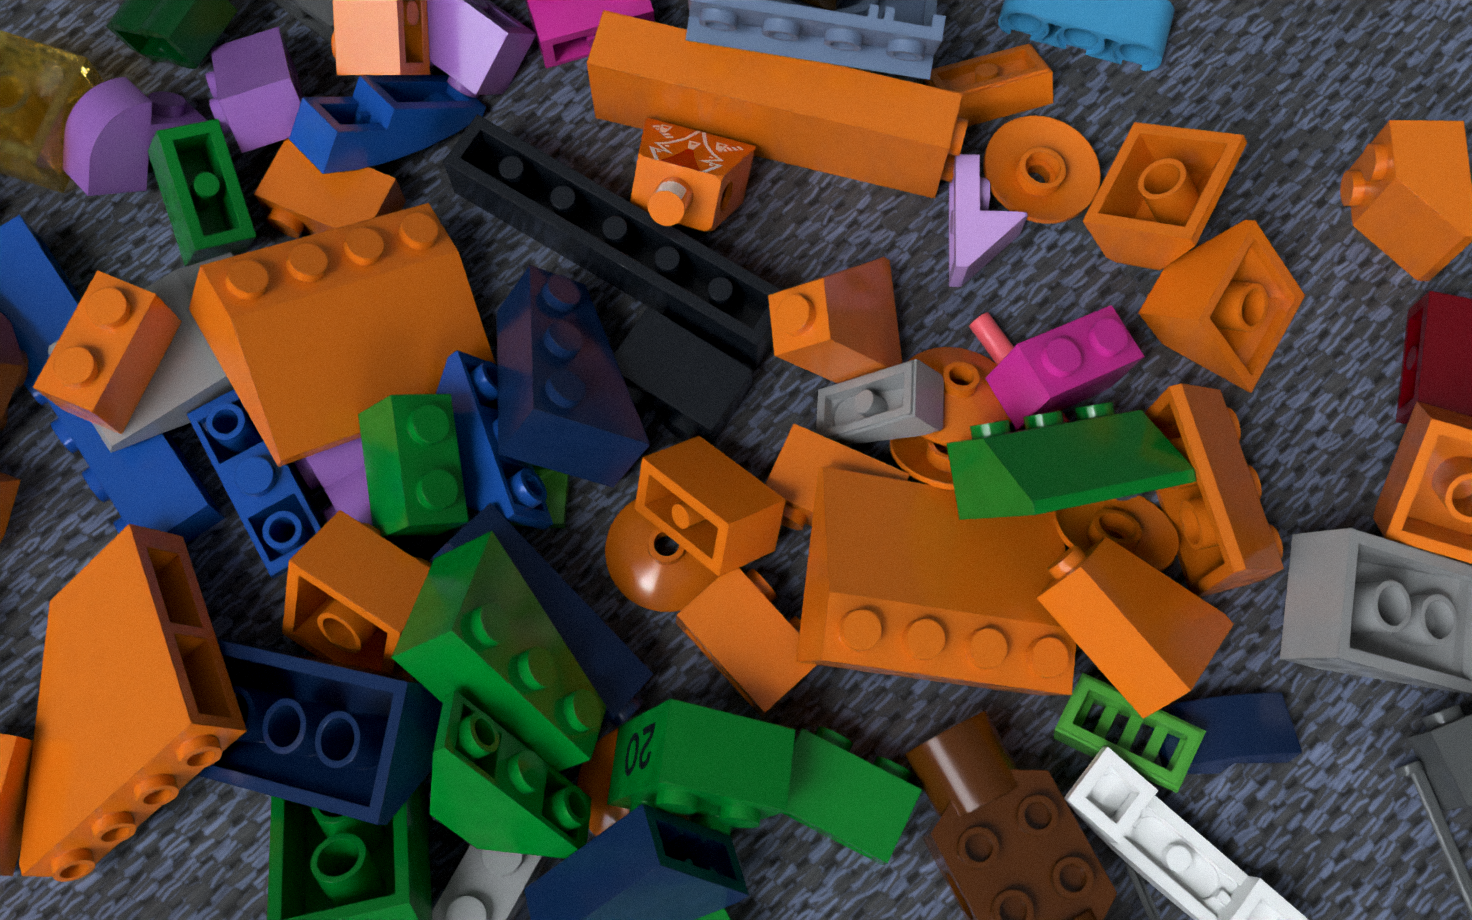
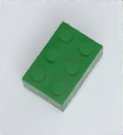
[267,778,432,920]

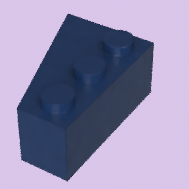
[497,265,650,488]

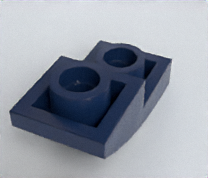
[1151,692,1303,774]

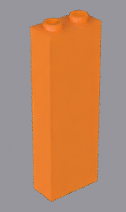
[587,10,969,199]

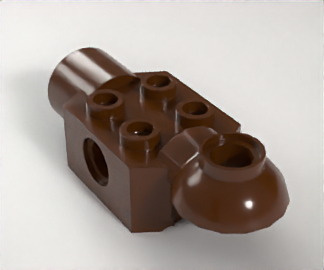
[905,711,1117,920]

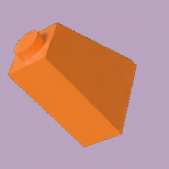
[768,257,902,384]
[1037,536,1234,719]

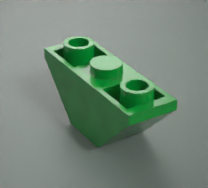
[430,690,592,859]

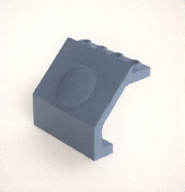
[685,0,946,80]

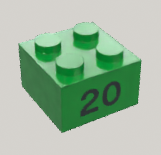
[607,698,796,836]

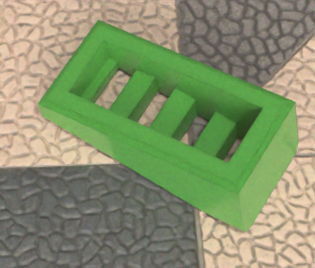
[1054,673,1206,793]

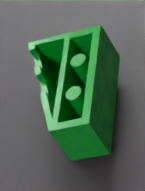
[391,531,606,772]

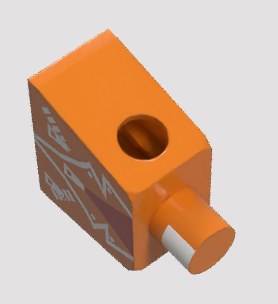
[630,117,756,231]

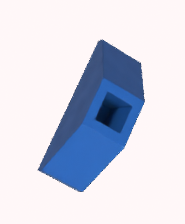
[436,350,553,530]
[187,389,324,579]

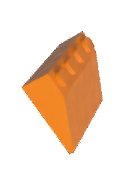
[189,203,495,467]
[796,466,1076,696]

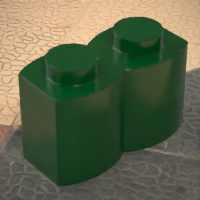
[106,0,238,69]

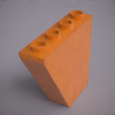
[19,524,247,882]

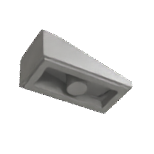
[816,359,944,445]

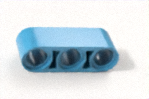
[998,0,1175,71]

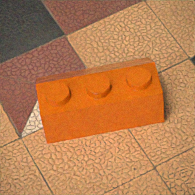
[1145,383,1284,597]

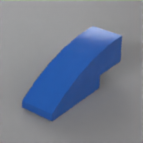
[289,75,486,174]

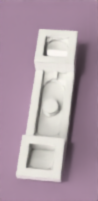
[1064,746,1308,920]

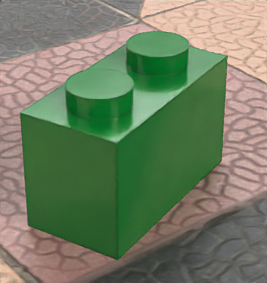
[148,119,256,266]
[358,394,469,540]
[782,726,922,865]

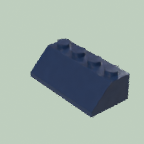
[197,638,443,825]

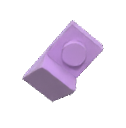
[949,154,1028,287]

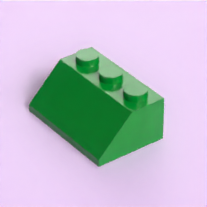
[947,401,1197,520]

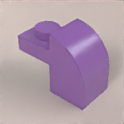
[62,77,208,196]

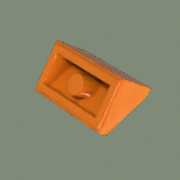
[924,43,1053,127]

